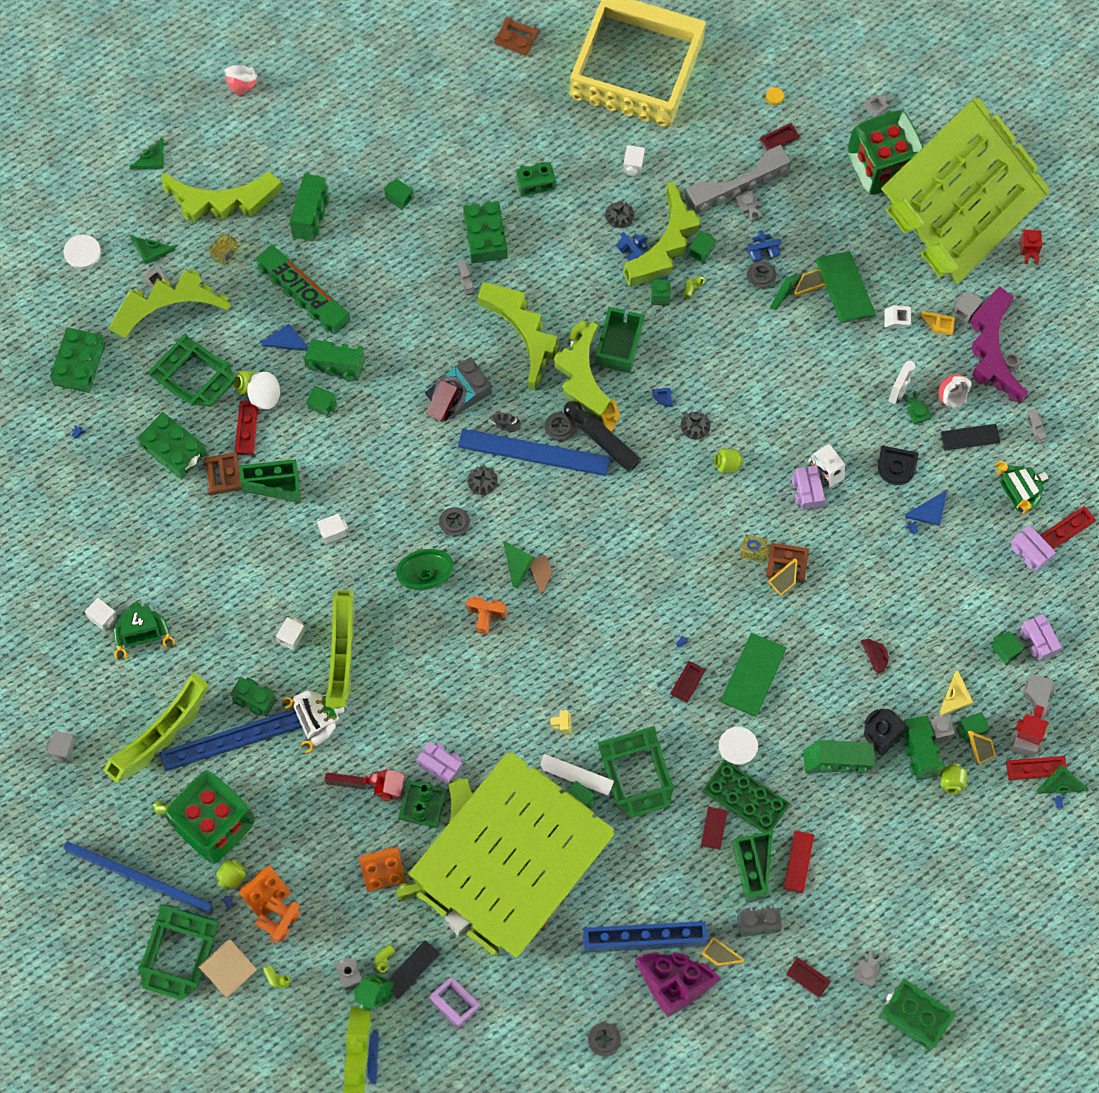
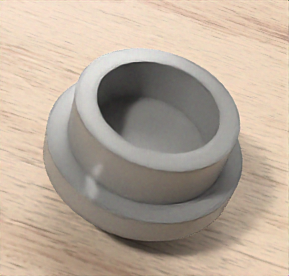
[1003,353,1020,371]

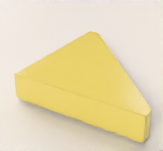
[939,671,973,716]

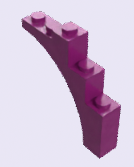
[970,286,1028,404]

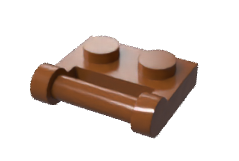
[494,16,540,56]
[203,452,242,496]
[766,543,809,583]

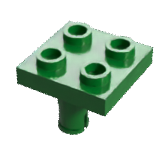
[398,780,447,828]

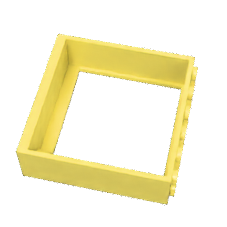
[570,0,706,127]

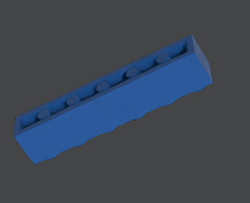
[583,921,708,953]

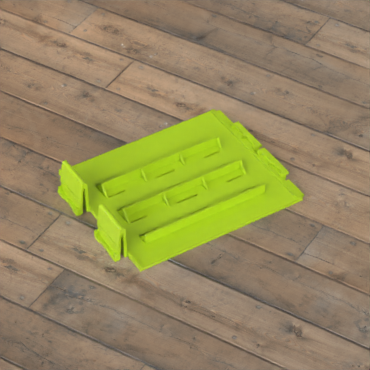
[881,97,1049,284]
[408,752,615,959]

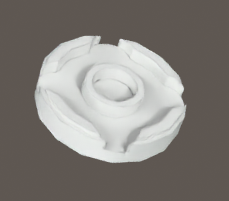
[63,234,101,270]
[247,372,280,409]
[719,727,758,766]

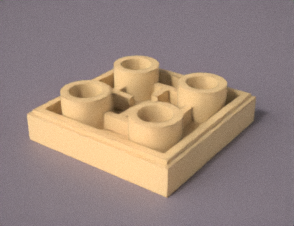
[199,939,257,998]

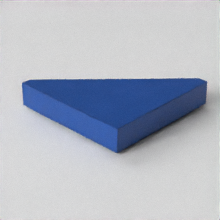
[261,324,308,352]
[905,492,947,526]
[367,1030,379,1085]

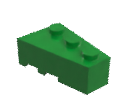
[304,339,365,381]
[239,459,301,503]
[902,715,945,781]
[803,740,875,774]
[732,831,773,902]

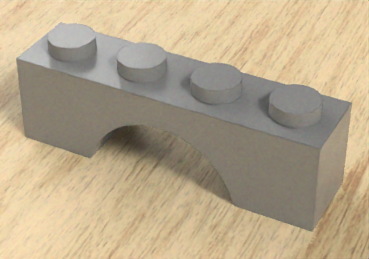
[1011,674,1055,757]

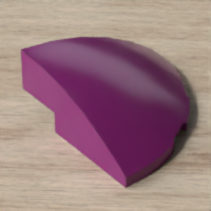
[635,952,721,1017]

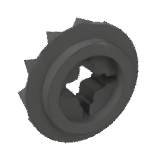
[605,200,634,228]
[747,261,776,289]
[681,411,711,439]
[491,412,521,432]
[545,412,575,441]
[467,466,498,495]
[439,507,470,537]
[588,1023,621,1057]

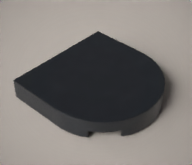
[878,445,919,485]
[864,709,910,756]

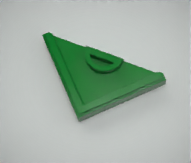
[130,137,164,170]
[130,235,175,265]
[770,273,802,310]
[504,541,535,589]
[1037,764,1089,794]

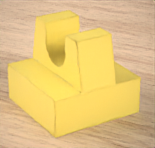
[551,710,572,735]

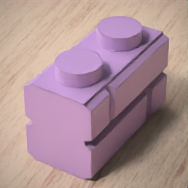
[792,466,825,510]
[1010,525,1056,571]
[1020,614,1062,661]
[416,742,463,785]

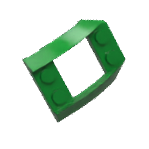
[148,333,235,407]
[598,726,674,818]
[138,904,219,1000]

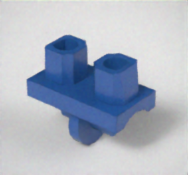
[746,230,782,262]
[615,232,648,261]

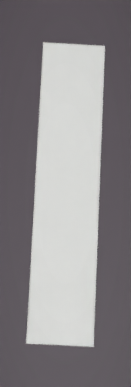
[540,754,614,795]

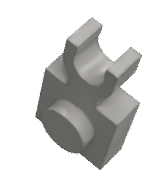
[863,90,895,117]
[735,190,762,223]
[457,260,474,295]
[1025,408,1047,444]
[853,949,883,988]

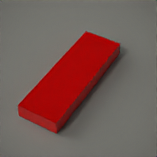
[234,401,259,456]
[1040,506,1096,550]
[1006,756,1067,781]
[783,830,815,893]

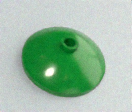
[396,549,454,591]

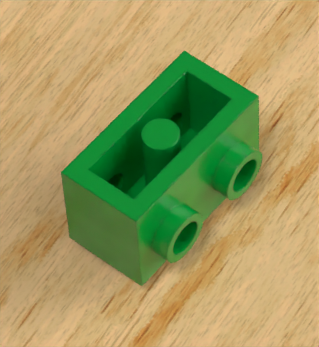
[516,162,556,197]
[230,676,276,717]
[354,974,394,1011]

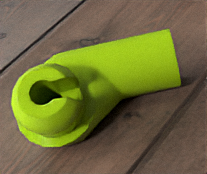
[568,321,590,343]
[374,944,396,974]
[263,965,291,989]

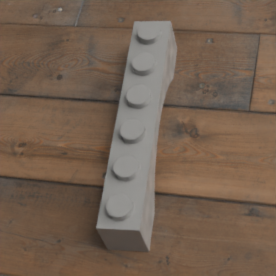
[685,145,791,213]

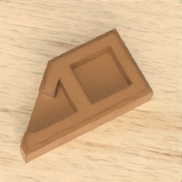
[530,555,553,594]

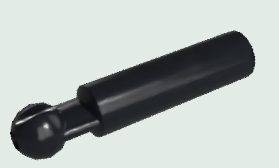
[563,401,641,472]

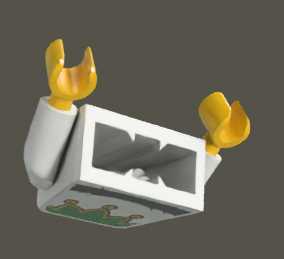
[282,690,344,754]

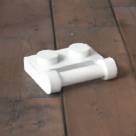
[888,361,915,404]

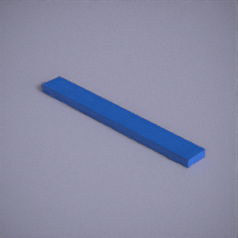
[458,428,610,476]
[159,709,302,772]
[63,841,213,915]

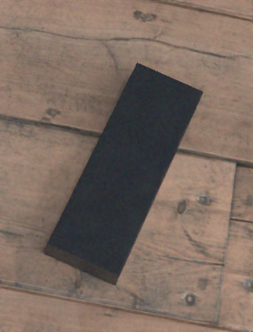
[940,424,1000,451]
[389,940,440,1000]

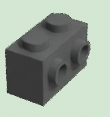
[737,905,782,937]

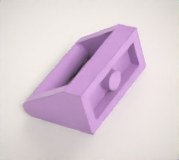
[429,977,481,1029]

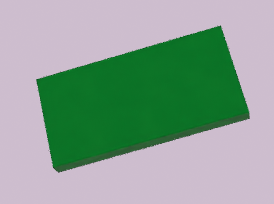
[815,251,876,323]
[720,633,787,718]
[702,759,790,833]

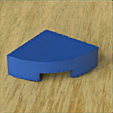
[652,388,673,407]

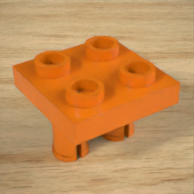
[466,596,508,635]
[358,847,406,892]
[238,865,291,918]
[255,896,301,945]

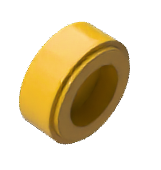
[766,87,784,106]

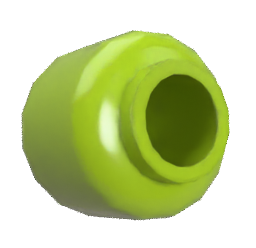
[233,371,256,395]
[714,448,743,473]
[941,763,967,795]
[216,859,246,890]

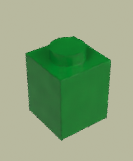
[384,178,414,210]
[688,231,716,263]
[651,279,671,306]
[306,386,337,416]
[991,631,1024,665]
[957,712,990,742]

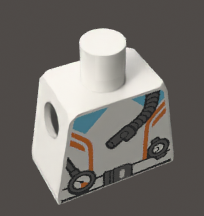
[808,444,845,488]

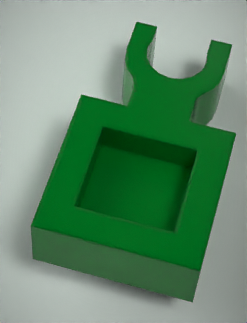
[904,391,932,425]

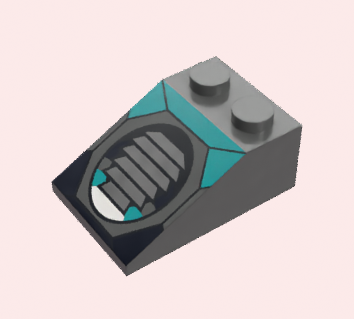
[425,357,492,422]

